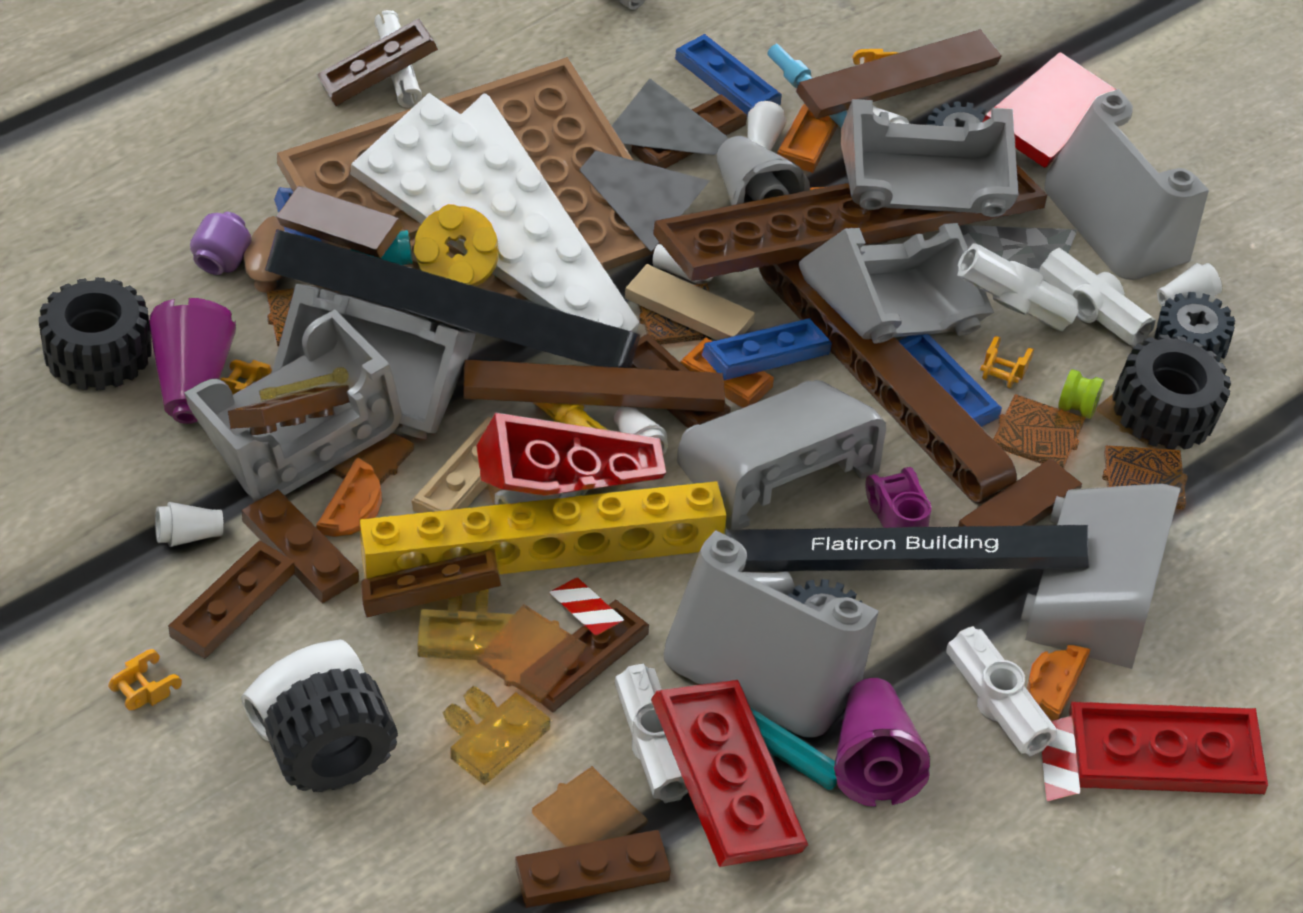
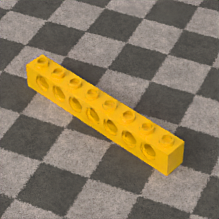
[360,481,726,579]

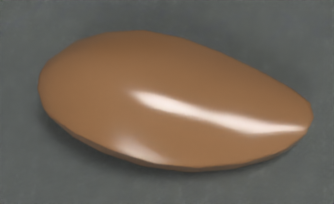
[244,216,285,293]

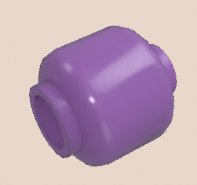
[190,212,251,275]

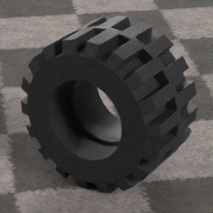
[39,277,152,391]
[1112,335,1231,450]
[264,668,398,792]

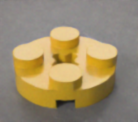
[414,204,499,286]

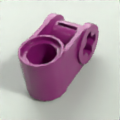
[865,467,932,528]

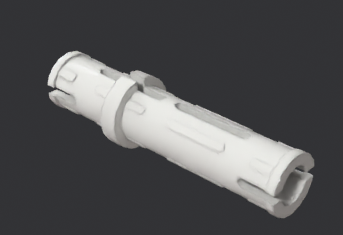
[375,10,422,108]

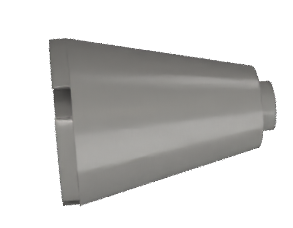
[716,136,810,205]

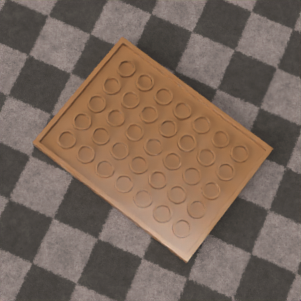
[277,57,660,326]

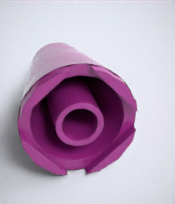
[149,298,236,424]
[834,678,930,807]

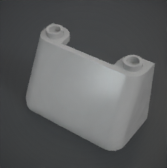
[1044,89,1209,280]
[841,99,1018,217]
[798,223,994,343]
[272,284,476,439]
[184,309,402,502]
[677,380,886,530]
[1021,483,1180,669]
[664,530,879,737]

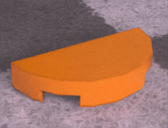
[316,457,382,537]
[1027,645,1091,721]

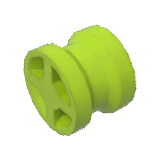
[1058,369,1105,419]

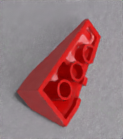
[476,413,666,496]

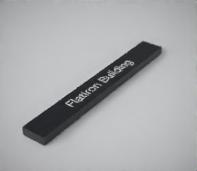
[726,525,1089,572]

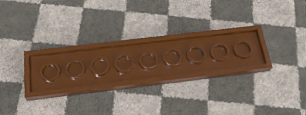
[653,163,1047,281]

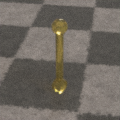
[259,367,349,400]

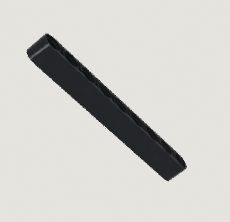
[265,229,641,368]

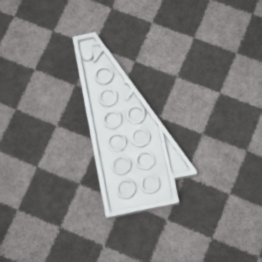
[350,93,639,333]

